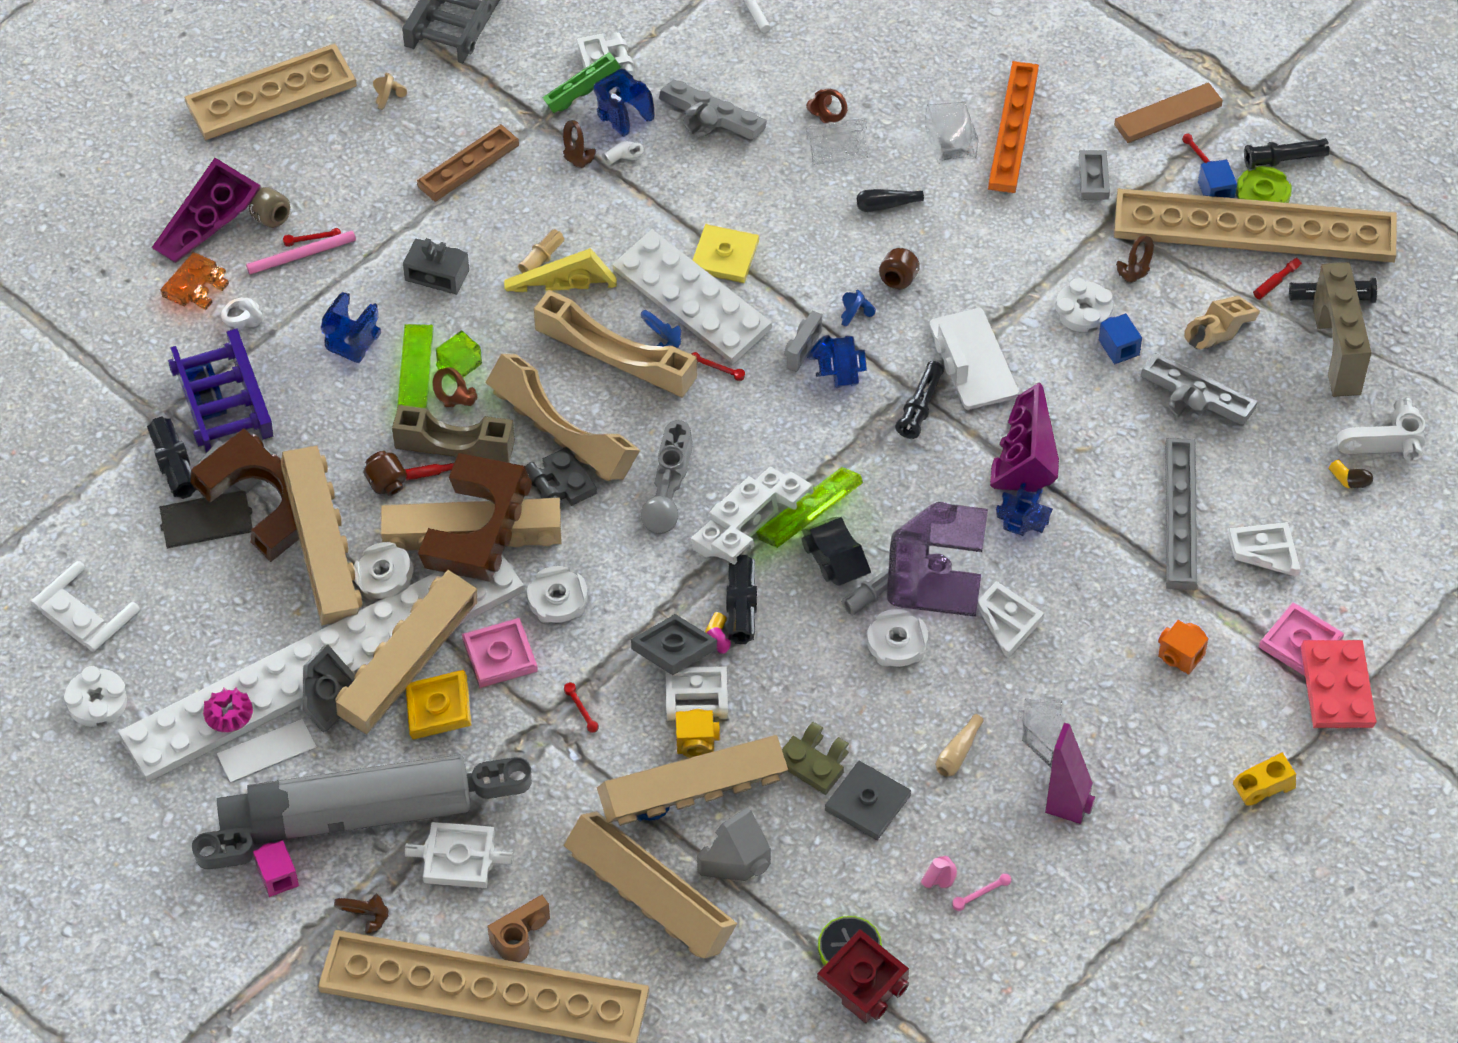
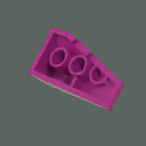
[152,158,261,263]
[990,382,1059,492]
[1045,722,1096,824]

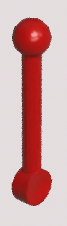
[1182,133,1210,163]
[283,228,341,247]
[691,352,745,381]
[564,682,599,733]

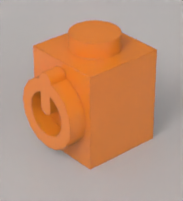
[1158,620,1209,675]

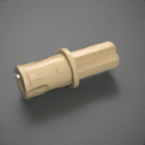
[518,229,564,273]

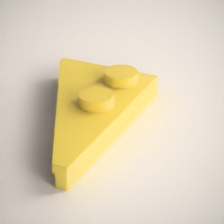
[504,248,617,292]

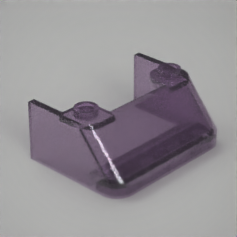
[887,502,988,617]

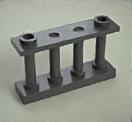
[402,0,500,64]

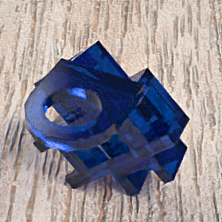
[807,335,867,388]
[996,483,1053,536]

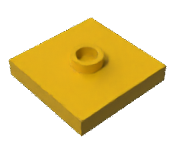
[406,670,472,740]

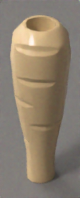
[935,714,984,777]

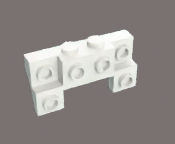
[691,467,814,565]

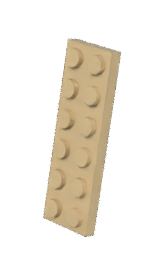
[184,43,357,141]

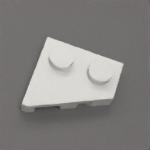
[1228,522,1300,576]
[977,581,1044,658]

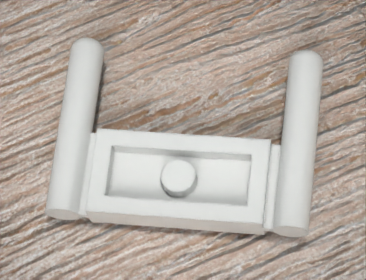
[31,561,139,652]

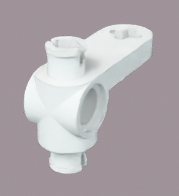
[1336,398,1426,460]

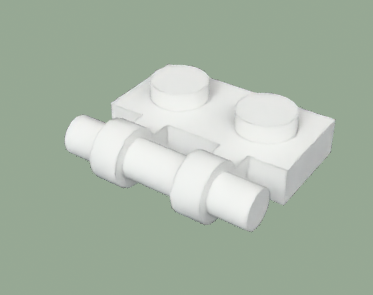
[577,33,634,82]

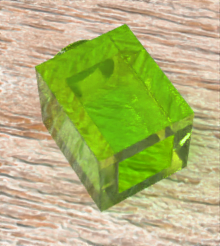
[436,330,482,382]

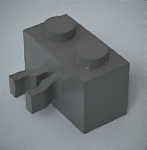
[403,238,470,295]

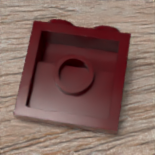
[817,929,909,1023]

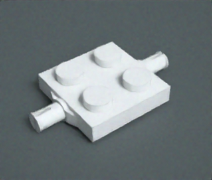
[405,822,513,888]

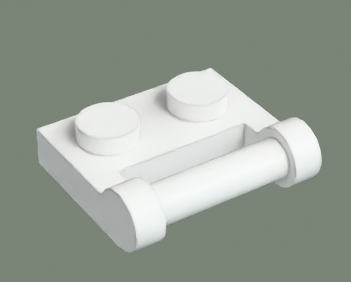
[666,666,728,721]

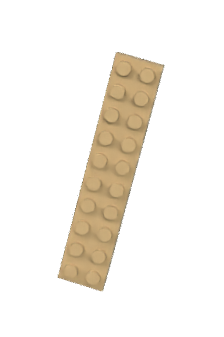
[1114,188,1397,263]
[318,930,650,1043]

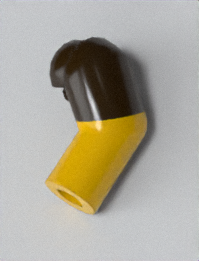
[1328,459,1373,488]

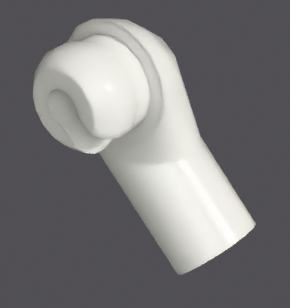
[602,141,644,166]

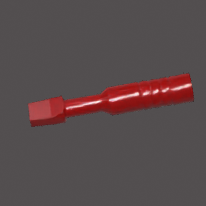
[1253,257,1302,300]
[405,463,454,481]

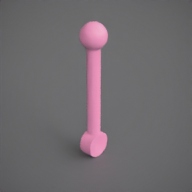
[952,873,1012,911]

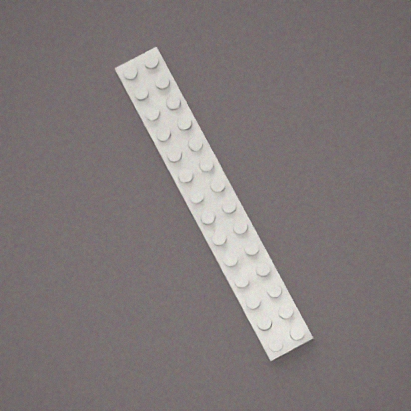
[118,555,525,783]

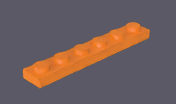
[988,61,1039,193]

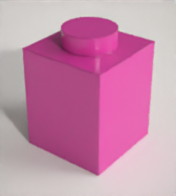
[253,840,299,897]

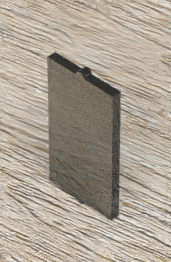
[159,490,253,549]

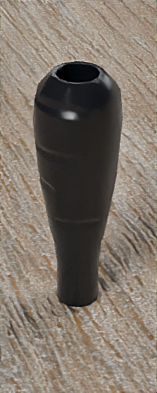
[856,189,924,212]

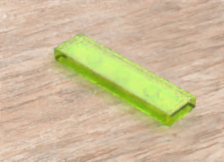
[397,324,434,409]
[756,467,864,548]

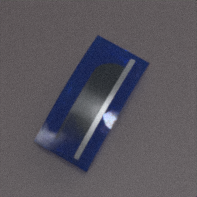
[185,363,227,421]

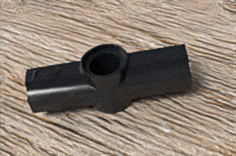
[147,416,197,499]
[726,555,757,644]

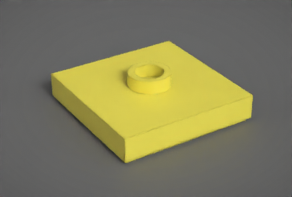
[692,224,759,283]

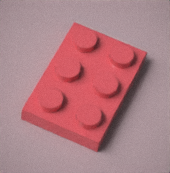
[1300,640,1376,728]

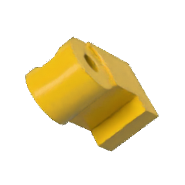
[1233,752,1296,806]

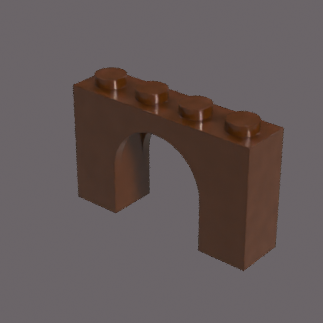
[190,428,299,562]
[418,453,532,582]

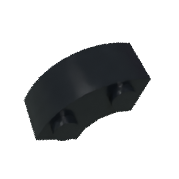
[801,517,871,586]

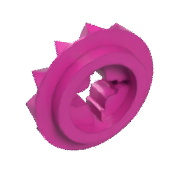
[203,687,253,732]

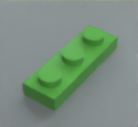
[542,52,621,113]

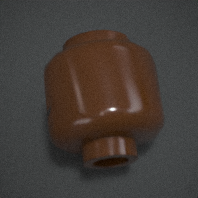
[879,248,920,290]
[363,451,407,496]

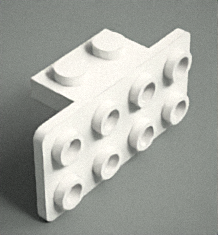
[929,308,1019,410]

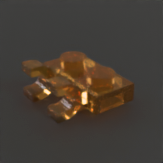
[160,252,229,310]

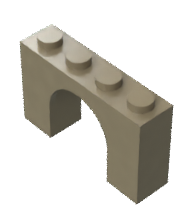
[1312,262,1371,397]

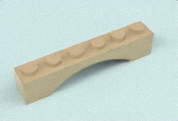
[534,290,697,398]
[485,354,640,481]

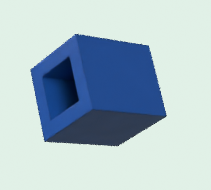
[1198,159,1237,198]
[1098,313,1142,365]

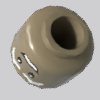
[249,187,291,228]

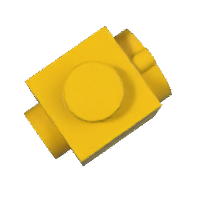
[676,709,720,758]

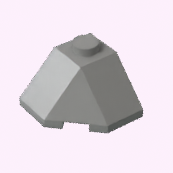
[697,806,771,881]

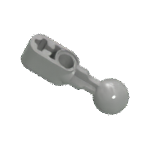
[641,420,693,533]

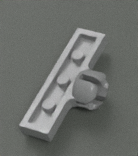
[659,79,767,140]
[1140,353,1258,425]

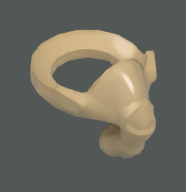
[373,72,407,110]

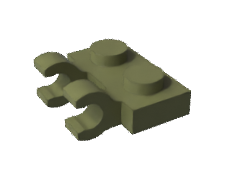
[782,721,849,795]

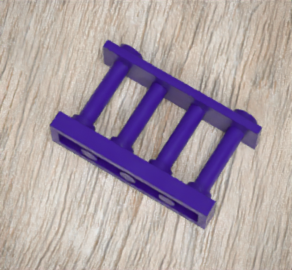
[168,328,274,454]

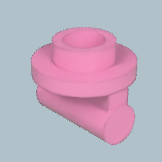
[921,856,957,888]

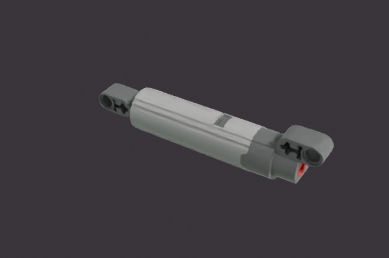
[192,754,532,869]

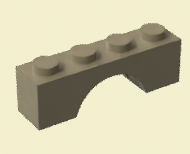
[392,405,515,463]

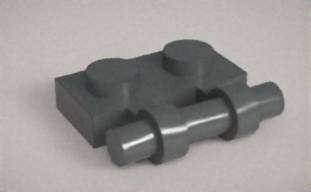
[525,447,597,509]

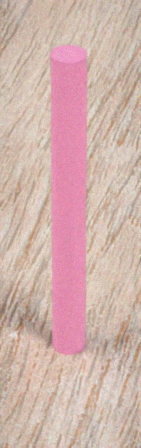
[246,230,356,275]

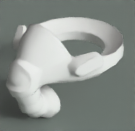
[221,297,263,331]

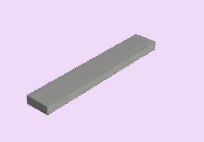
[1165,438,1197,590]

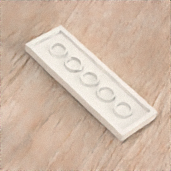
[612,229,773,364]

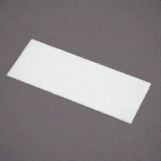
[217,719,316,782]

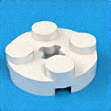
[1056,278,1113,332]
[354,542,413,600]
[527,566,588,624]
[867,609,928,667]
[64,666,127,727]

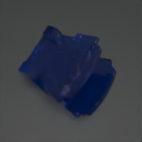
[594,69,655,137]
[320,292,381,363]

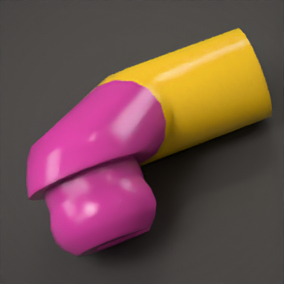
[705,612,731,654]

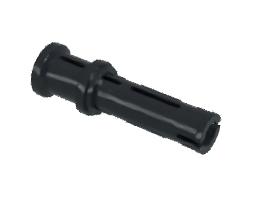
[1244,138,1330,170]
[1289,278,1377,303]
[895,361,944,439]

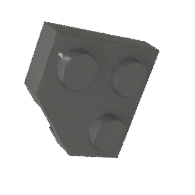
[302,645,355,732]

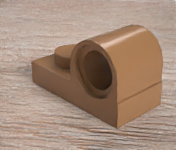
[487,895,550,962]

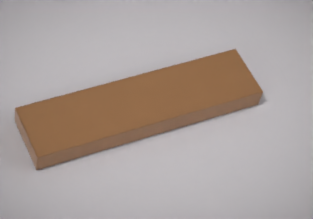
[1114,82,1223,143]
[417,124,519,202]

